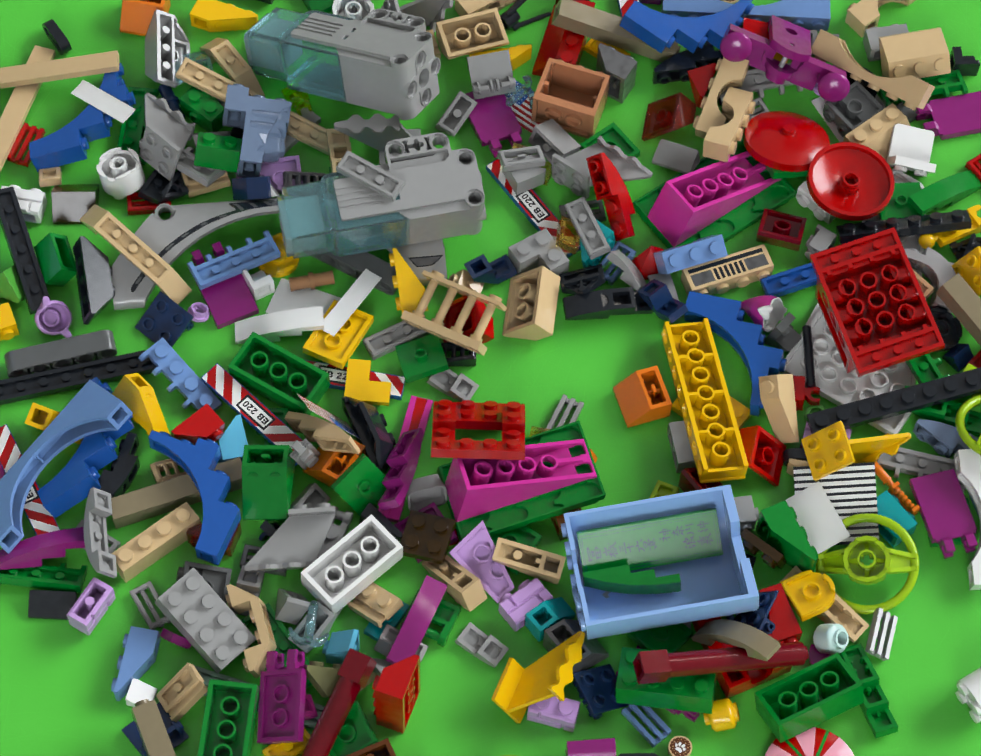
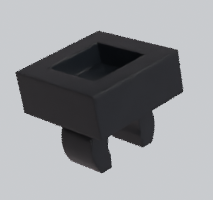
[259,520,280,541]

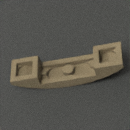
[691,619,781,661]

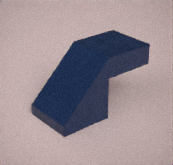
[232,176,271,200]
[464,254,517,284]
[637,279,688,324]

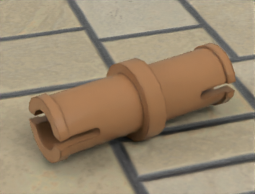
[289,270,335,292]

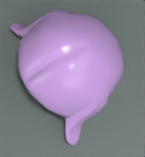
[35,296,72,338]

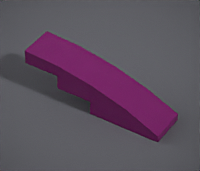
[378,428,423,511]
[0,527,85,570]
[385,575,448,664]

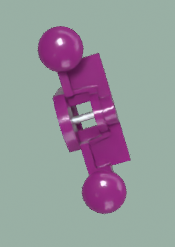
[720,15,850,102]

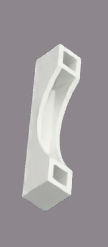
[954,449,981,590]

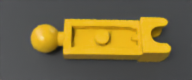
[918,205,981,249]

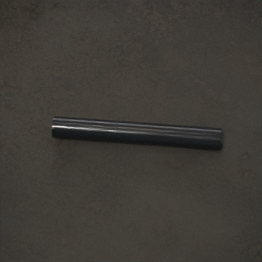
[802,325,816,388]

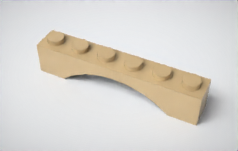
[811,29,935,111]

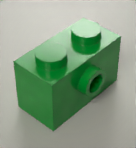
[179,86,224,132]
[194,132,242,173]
[34,233,77,287]

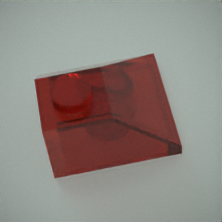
[642,92,697,141]

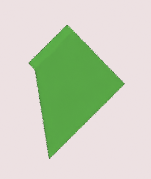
[0,265,25,303]

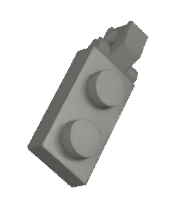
[289,438,320,470]

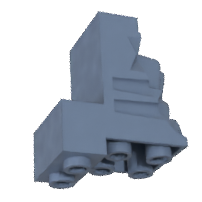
[222,84,292,178]

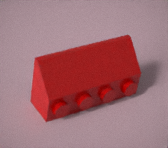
[532,0,595,76]
[372,654,420,734]

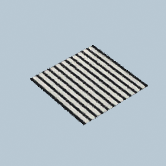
[793,462,879,545]

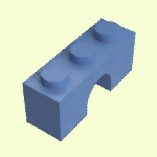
[653,234,728,274]

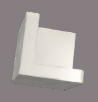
[242,269,275,301]

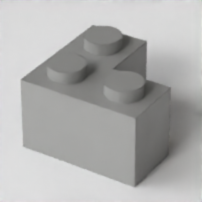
[508,228,570,276]

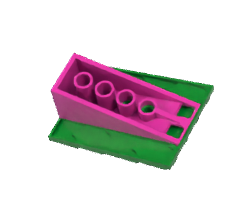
[633,133,797,248]
[437,420,606,542]

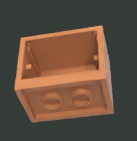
[531,58,610,138]

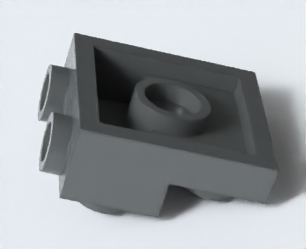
[823,80,884,137]
[176,561,232,604]

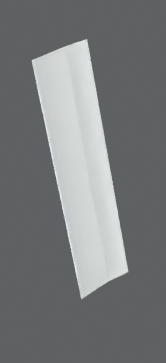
[71,80,136,123]
[323,269,382,337]

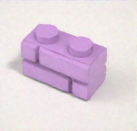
[67,577,116,635]
[498,578,553,632]
[527,696,580,732]

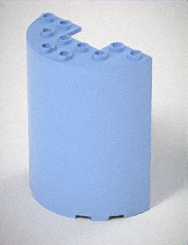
[561,485,759,640]

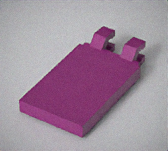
[465,91,522,158]
[915,91,981,140]
[191,241,259,329]
[909,469,978,559]
[257,649,307,744]

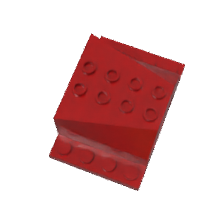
[809,227,945,377]

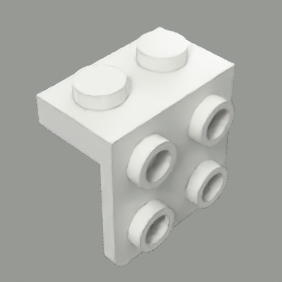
[886,124,937,177]

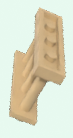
[401,270,507,356]

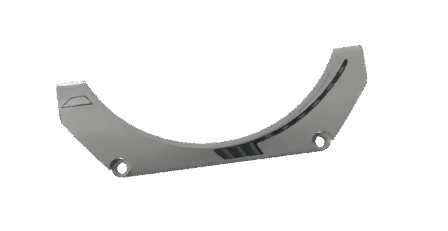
[111,193,447,310]

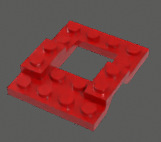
[431,399,525,460]

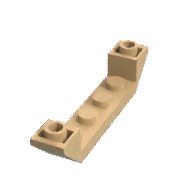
[79,204,192,305]

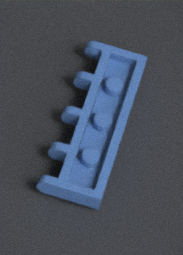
[187,230,281,290]
[138,337,222,411]

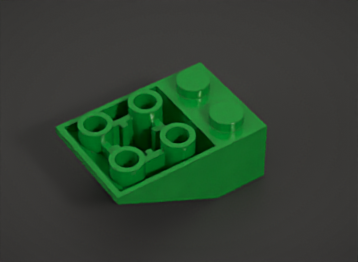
[242,445,296,520]
[755,500,818,572]

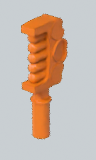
[875,462,920,516]

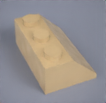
[436,7,509,59]
[879,27,951,78]
[843,103,910,161]
[502,266,561,341]

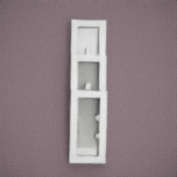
[234,306,324,344]

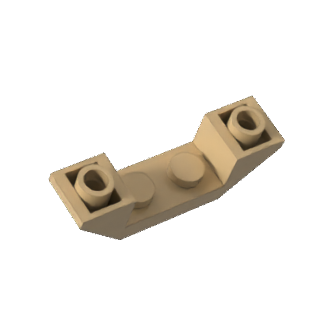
[200,37,265,97]
[226,584,277,678]

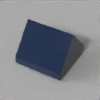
[942,343,974,372]

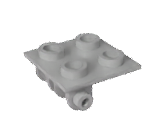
[467,50,516,100]

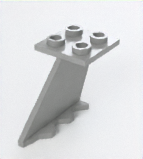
[381,0,454,33]
[139,93,196,181]
[334,113,421,164]
[552,136,653,199]
[245,503,336,572]

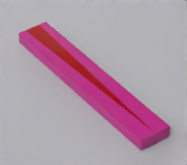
[378,395,433,523]

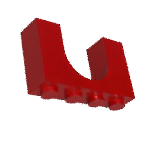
[692,583,802,650]

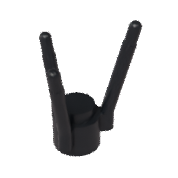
[500,0,551,31]

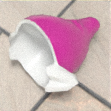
[741,295,787,332]

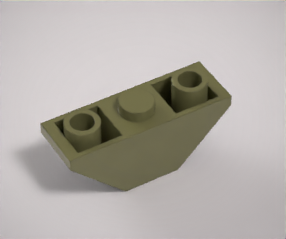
[304,661,377,698]

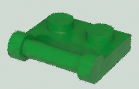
[401,589,461,647]

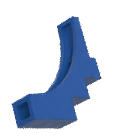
[620,0,754,54]
[29,63,136,172]
[684,291,787,417]
[37,377,135,518]
[148,430,241,566]

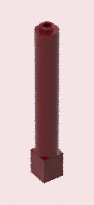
[633,641,809,684]
[301,648,377,756]

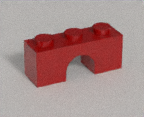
[717,641,792,698]

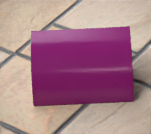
[565,738,616,756]

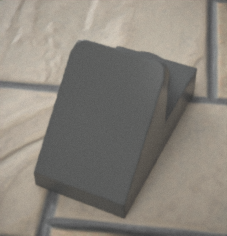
[765,312,802,352]

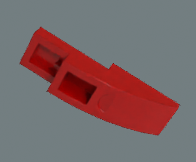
[586,152,635,241]

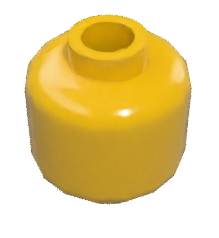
[703,698,740,732]

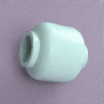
[813,623,849,654]

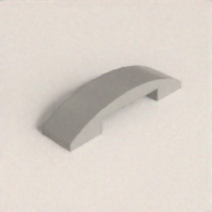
[83,487,117,578]

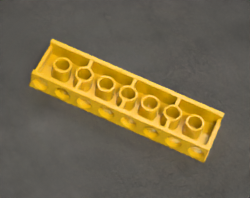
[661,318,749,483]

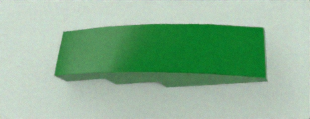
[908,170,981,216]
[905,386,981,437]
[582,565,681,594]
[839,643,898,738]

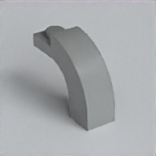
[904,247,956,313]

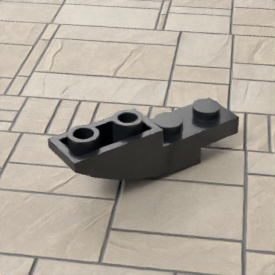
[652,44,723,84]
[562,287,654,320]
[98,432,140,498]

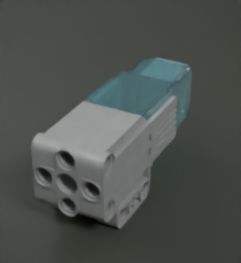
[244,7,441,120]
[277,132,487,259]

